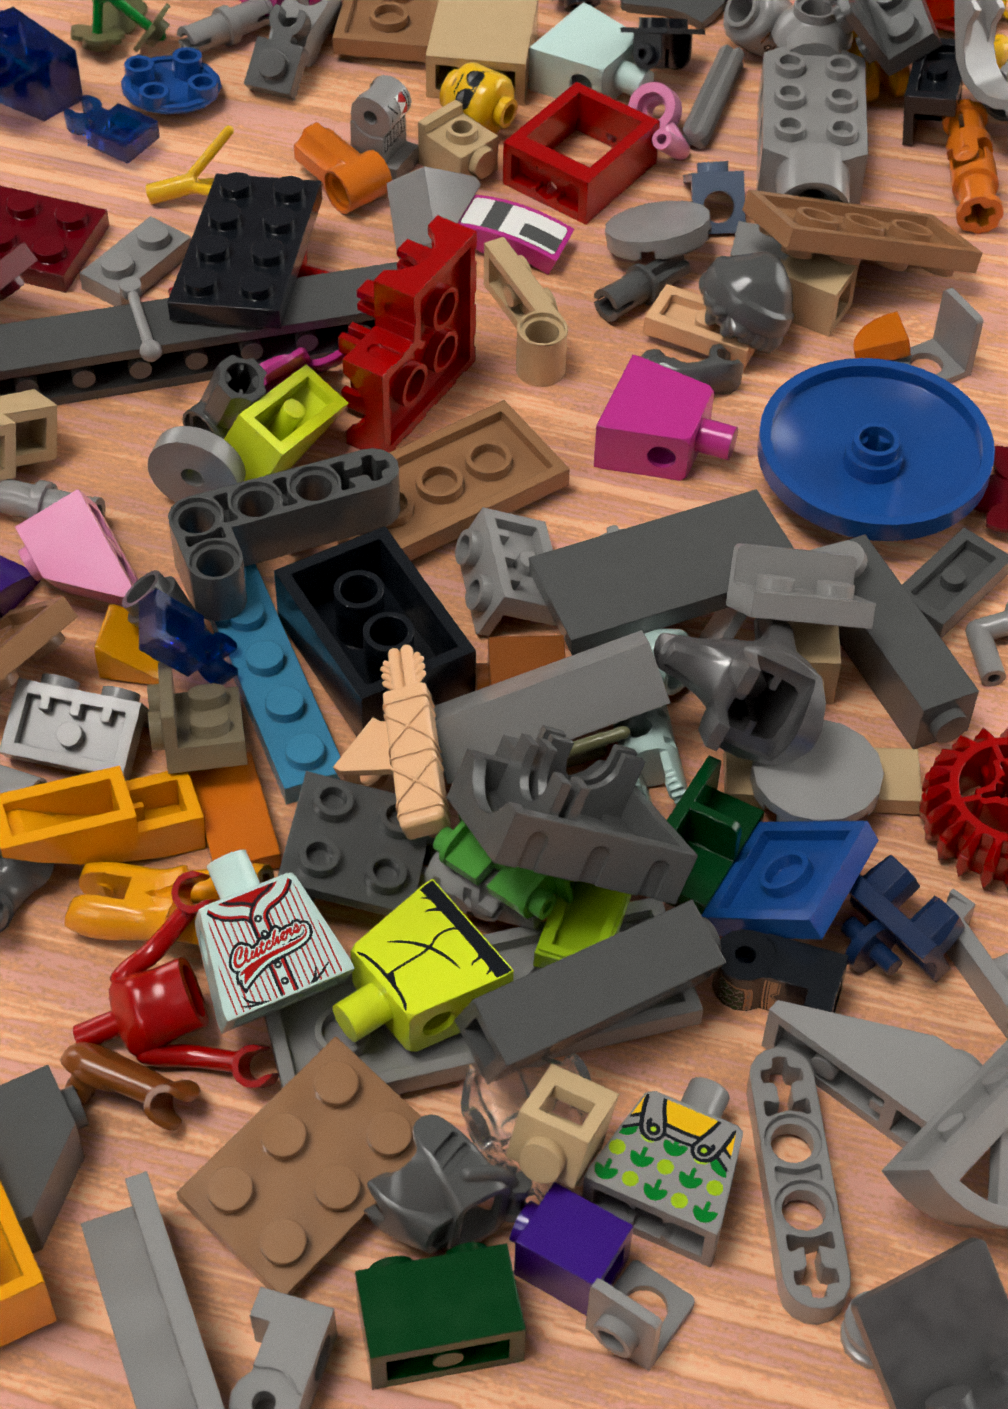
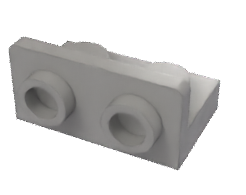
[455,507,557,636]
[726,543,876,629]
[0,673,150,781]

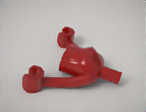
[73,871,279,1088]

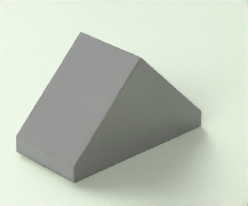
[386,166,481,259]

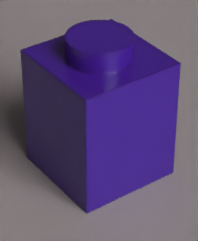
[509,1182,633,1316]

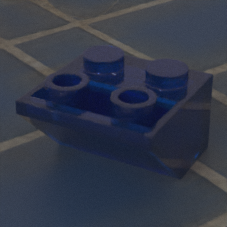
[0,6,83,121]

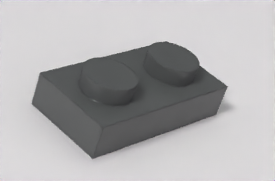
[902,527,1008,638]

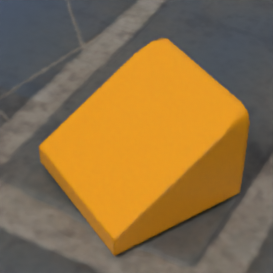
[94,604,172,685]

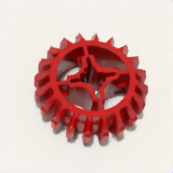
[919,727,1008,890]

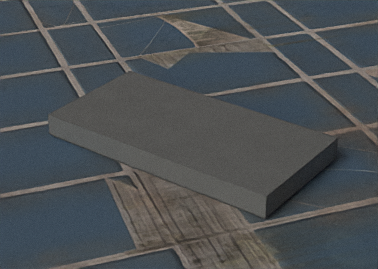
[529,489,794,655]

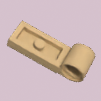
[484,237,568,387]

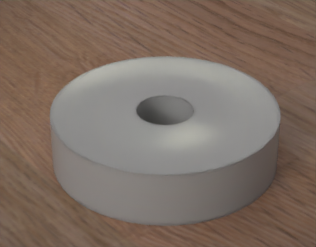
[147,426,246,502]

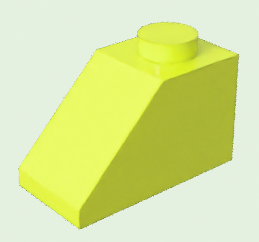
[224,364,348,481]

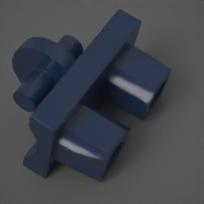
[841,855,965,982]

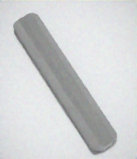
[683,45,745,149]

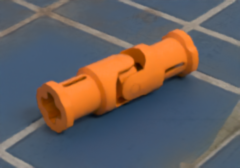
[942,99,1004,234]

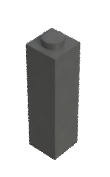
[838,534,979,749]
[455,900,727,1085]

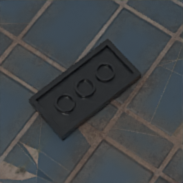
[167,172,323,329]

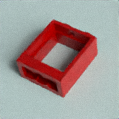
[502,82,660,225]

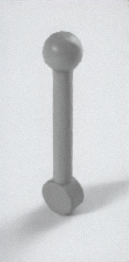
[119,276,162,362]

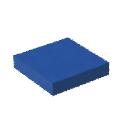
[701,821,879,940]

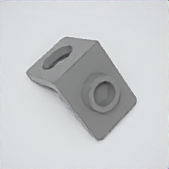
[892,288,983,383]
[585,1260,695,1371]

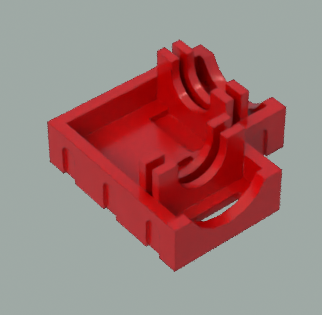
[338,215,477,453]

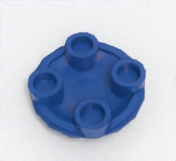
[121,47,221,115]

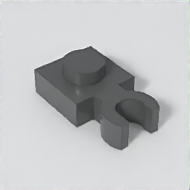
[244,4,311,101]

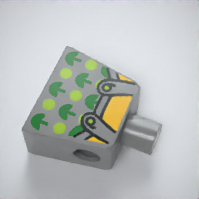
[582,1077,743,1267]

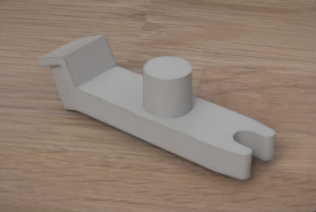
[946,889,1008,1039]

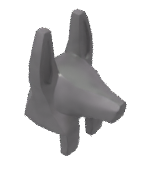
[653,618,826,765]

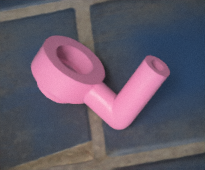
[628,82,690,160]

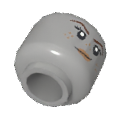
[723,0,793,56]

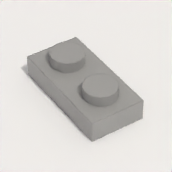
[79,216,191,306]

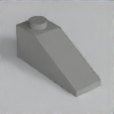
[762,1000,982,1148]

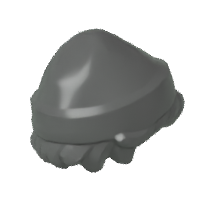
[699,252,794,354]

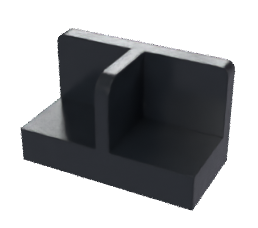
[902,38,963,145]

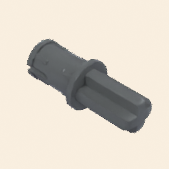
[594,255,690,322]

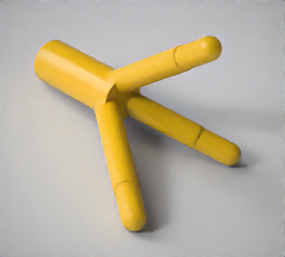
[145,125,234,205]

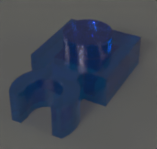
[64,95,160,164]
[139,588,238,685]

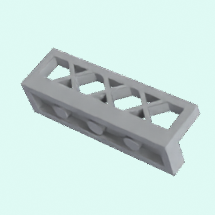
[81,1171,225,1409]

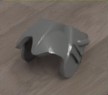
[363,1114,532,1253]

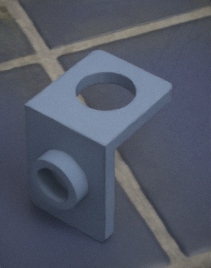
[683,161,746,234]

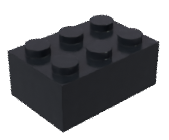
[274,526,476,737]

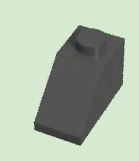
[0,1065,89,1254]

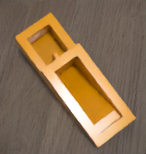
[0,765,206,864]

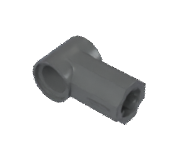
[182,355,267,439]

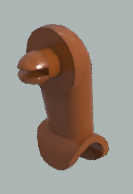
[60,1042,201,1131]

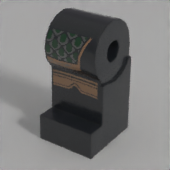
[712,929,849,1013]

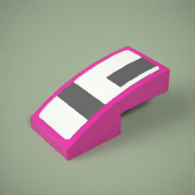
[458,195,575,274]

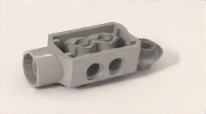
[756,0,868,204]

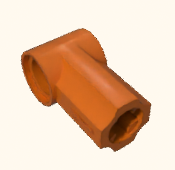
[294,122,392,214]

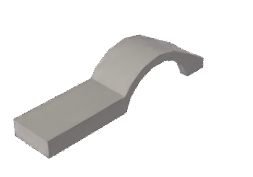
[954,0,1008,117]

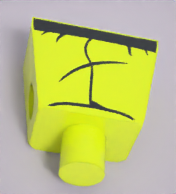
[332,879,514,1052]

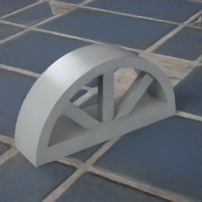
[881,1039,1008,1229]

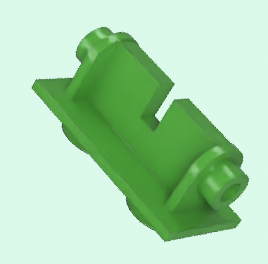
[433,814,574,920]

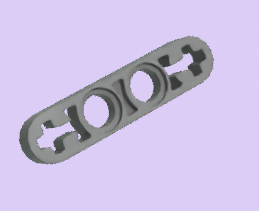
[746,1047,851,1325]

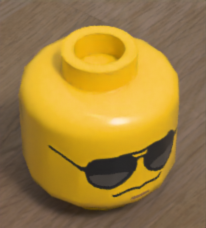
[439,62,518,134]

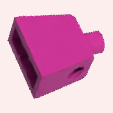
[593,355,738,481]

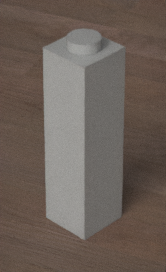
[434,630,671,784]

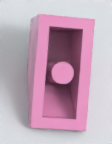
[15,489,138,606]

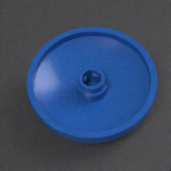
[757,358,995,541]

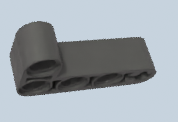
[168,448,400,621]

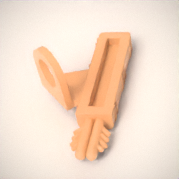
[333,645,451,840]

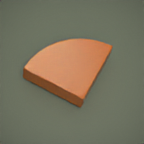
[853,311,911,361]

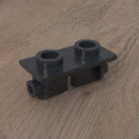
[620,17,705,70]

